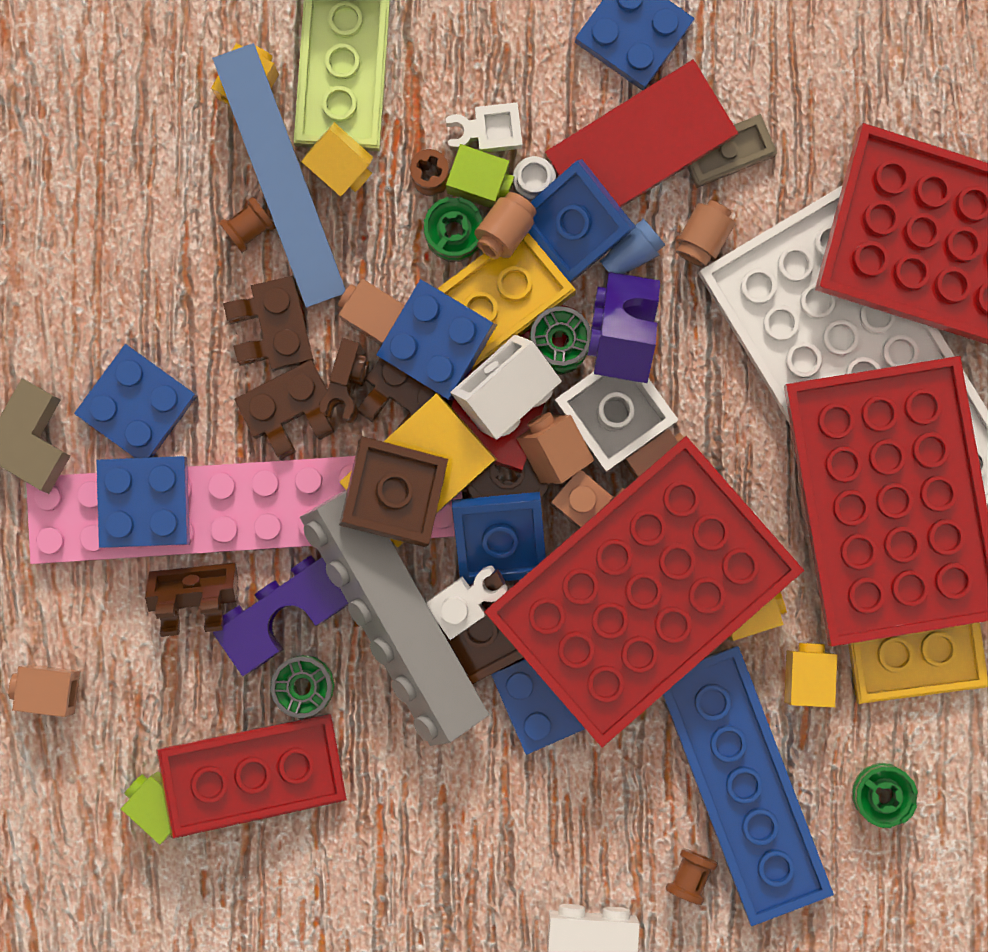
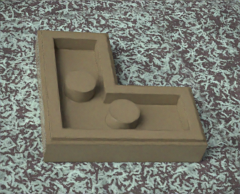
[688,114,777,188]
[0,378,70,494]

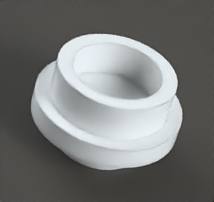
[513,156,556,200]

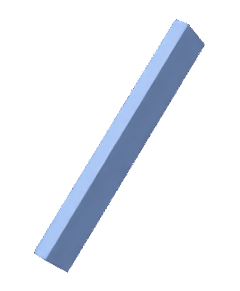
[212,43,346,308]

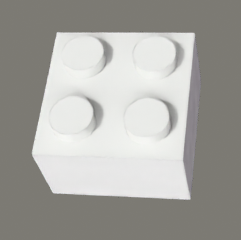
[553,372,678,474]

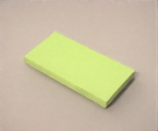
[294,0,391,152]

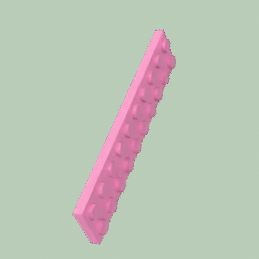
[26,456,463,564]

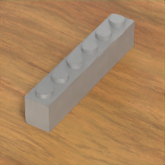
[300,490,489,746]

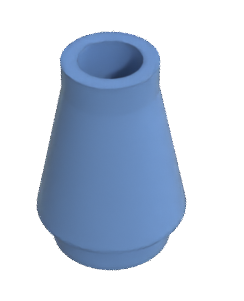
[600,218,665,274]

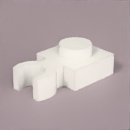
[446,102,522,153]
[426,566,508,640]

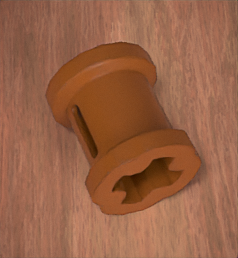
[410,149,449,196]
[219,196,276,253]
[665,848,718,905]

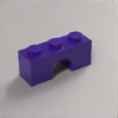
[588,272,660,383]
[213,555,349,677]

